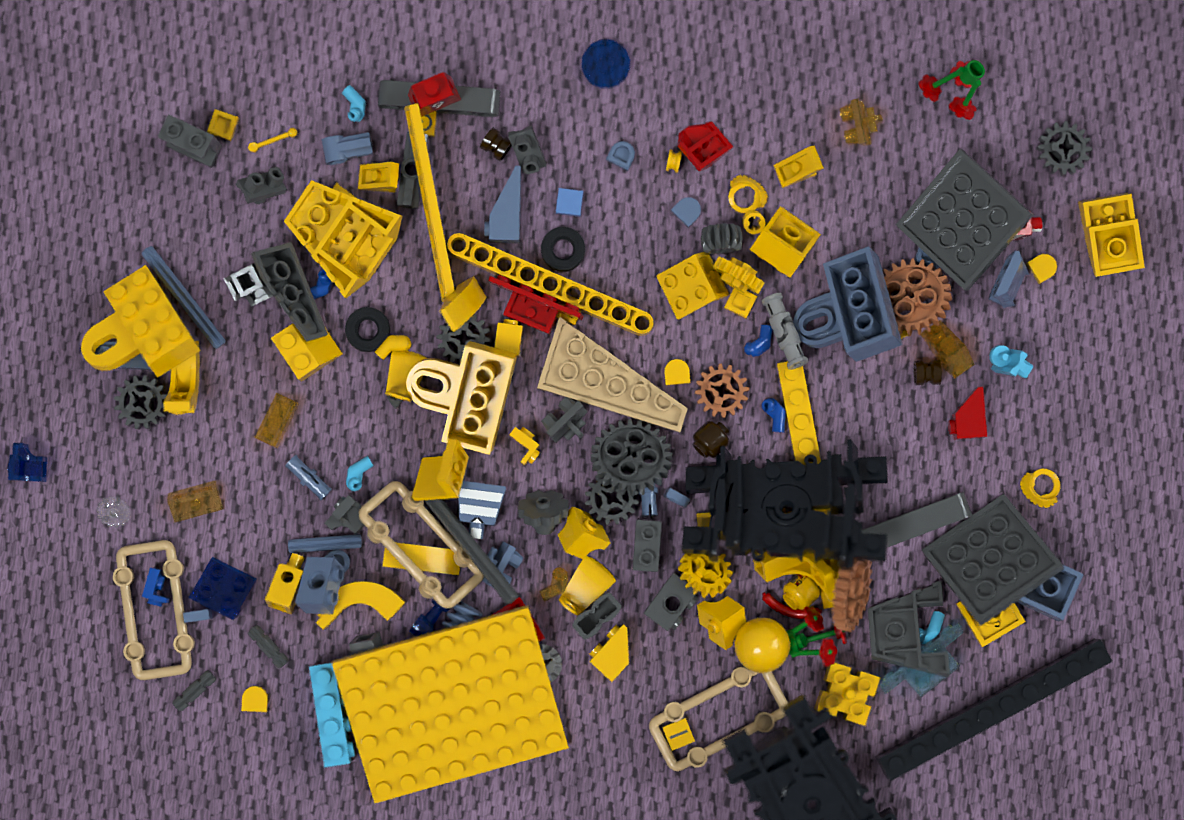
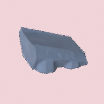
[988,251,1029,308]

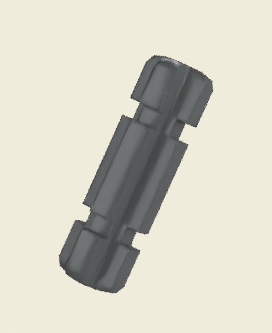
[248,625,289,668]
[172,670,216,711]

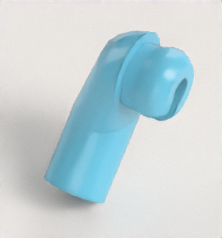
[346,456,374,491]

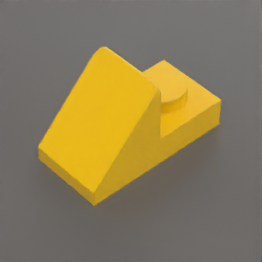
[773,145,824,188]
[358,162,399,193]

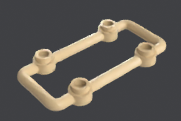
[359,481,484,608]
[113,540,195,680]
[649,667,788,771]

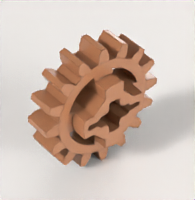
[695,364,749,418]

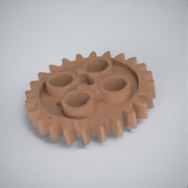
[883,258,952,336]
[832,558,873,632]

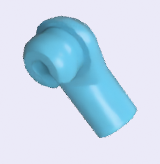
[342,85,366,122]
[919,611,945,644]

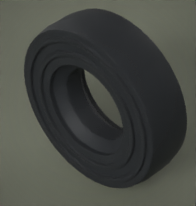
[541,227,585,272]
[345,307,390,352]

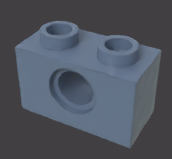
[295,557,344,614]

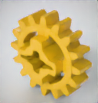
[712,256,765,294]
[678,553,733,598]

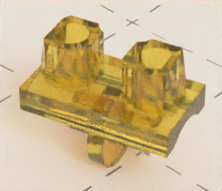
[840,99,883,146]

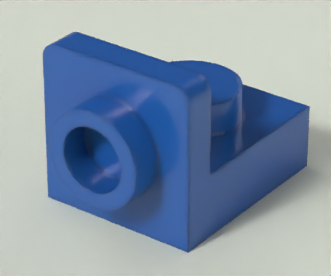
[142,568,171,607]

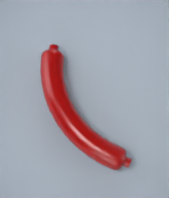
[762,592,822,619]

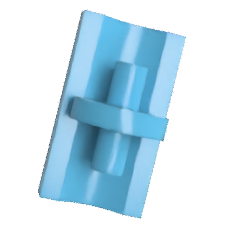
[989,345,1033,378]

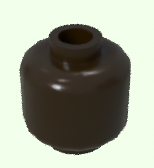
[692,421,730,458]

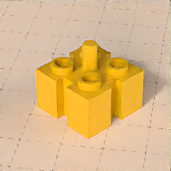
[814,663,880,726]

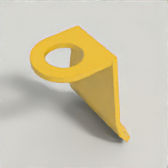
[385,351,428,403]
[559,556,616,616]

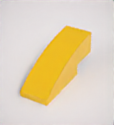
[440,276,486,332]
[382,542,460,575]

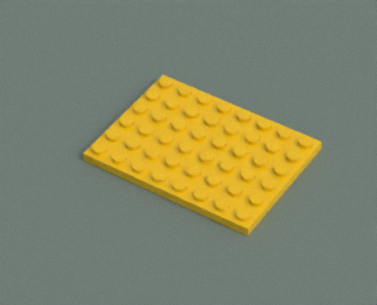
[332,605,569,803]

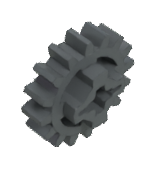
[1036,121,1092,176]
[436,314,491,364]
[114,375,167,430]
[585,476,639,525]

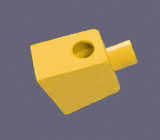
[265,553,304,615]

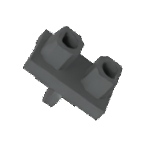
[508,126,547,175]
[236,167,287,205]
[541,397,588,443]

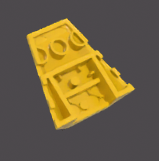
[284,180,402,298]

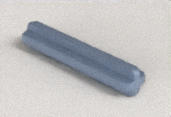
[288,534,362,553]

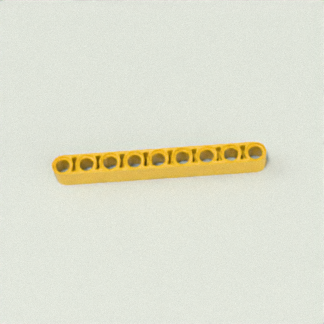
[447,233,654,336]

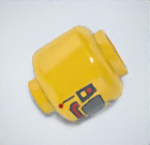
[782,574,820,610]

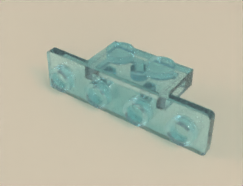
[879,623,963,698]

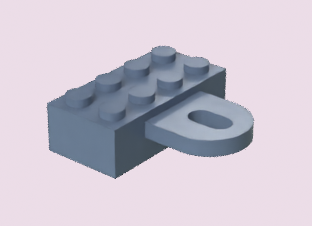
[793,246,903,362]

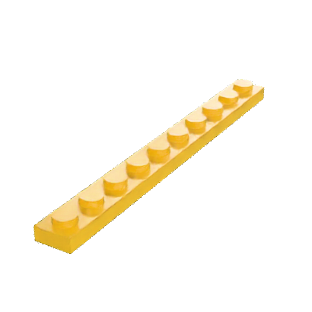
[776,361,842,609]

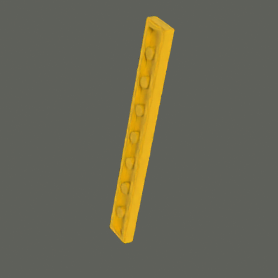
[404,104,455,302]

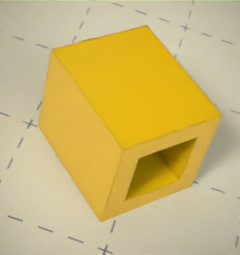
[494,319,523,358]

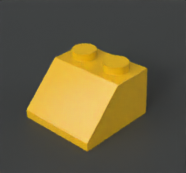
[749,206,821,278]
[271,323,343,382]

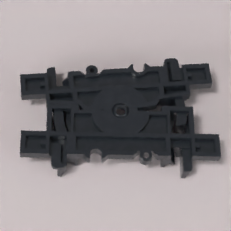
[682,439,888,569]
[722,694,897,820]

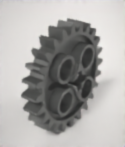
[591,419,672,496]

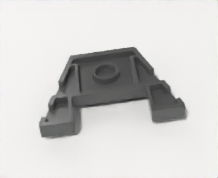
[868,581,950,677]

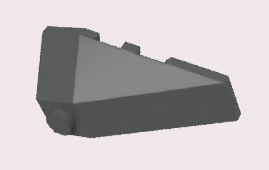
[251,242,328,342]

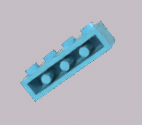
[309,662,355,767]

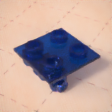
[188,557,257,620]

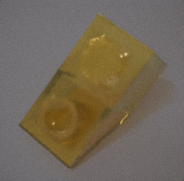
[921,320,975,379]

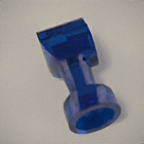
[409,599,450,636]

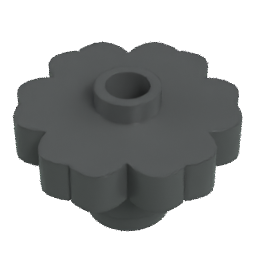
[518,490,569,535]

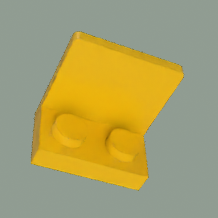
[657,252,729,319]
[412,439,469,501]

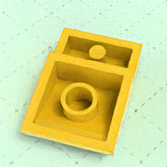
[1078,193,1145,277]

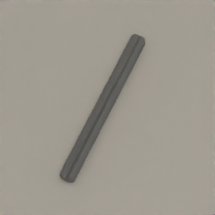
[424,499,518,604]

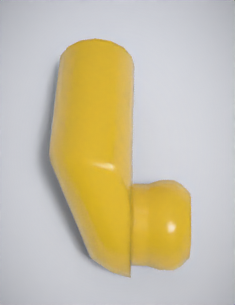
[375,335,412,360]

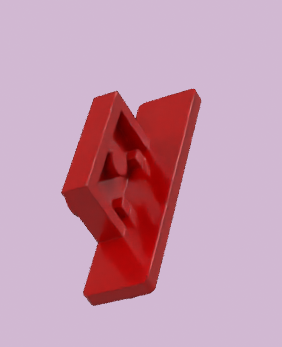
[488,275,584,335]

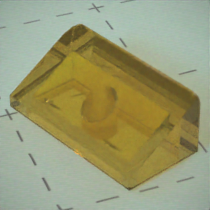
[255,393,299,448]
[167,481,223,522]

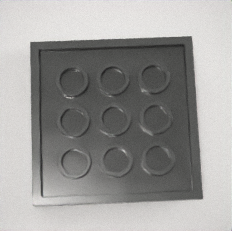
[896,149,1034,291]
[922,494,1064,626]

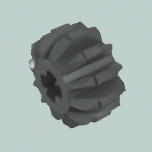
[701,223,743,255]

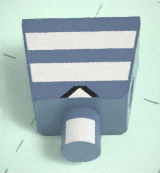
[458,481,507,539]

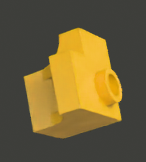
[557,506,611,559]
[697,596,746,650]

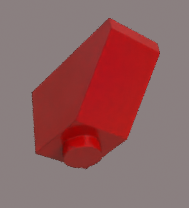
[948,387,987,440]

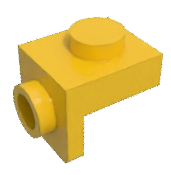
[509,427,541,466]

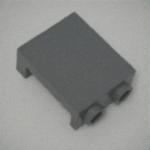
[158,114,222,168]

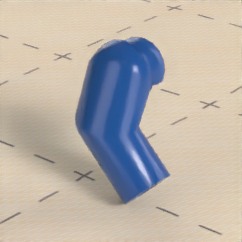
[310,269,333,299]
[744,325,773,357]
[761,398,786,433]

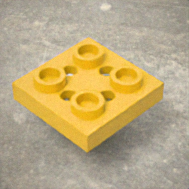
[955,601,1026,647]

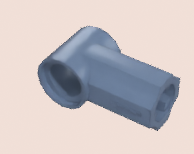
[321,132,373,165]

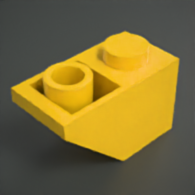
[589,624,629,682]

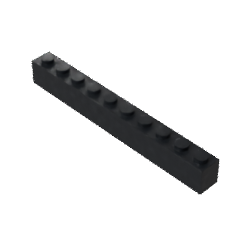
[875,638,1113,781]

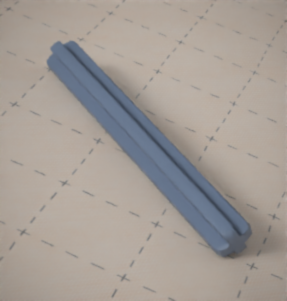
[142,246,226,349]

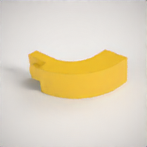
[164,341,200,415]
[753,552,836,594]
[316,582,406,630]

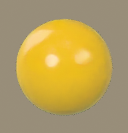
[734,617,790,673]

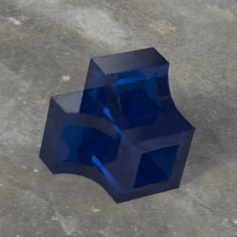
[8,443,48,482]

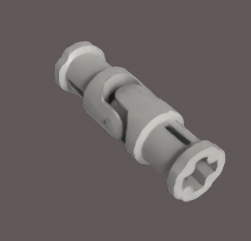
[762,293,809,370]

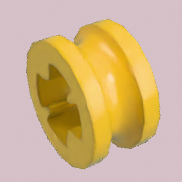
[666,149,682,173]
[742,210,766,234]

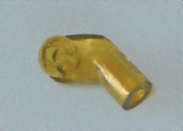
[539,567,569,602]

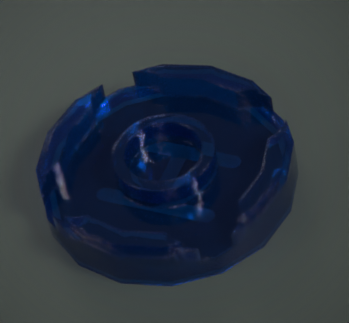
[581,39,630,89]

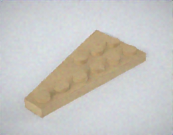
[537,317,688,433]

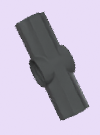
[397,132,428,209]

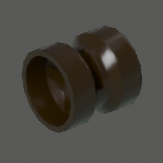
[479,127,512,161]
[913,360,942,385]

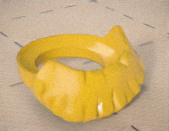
[729,175,768,213]
[1020,469,1060,508]

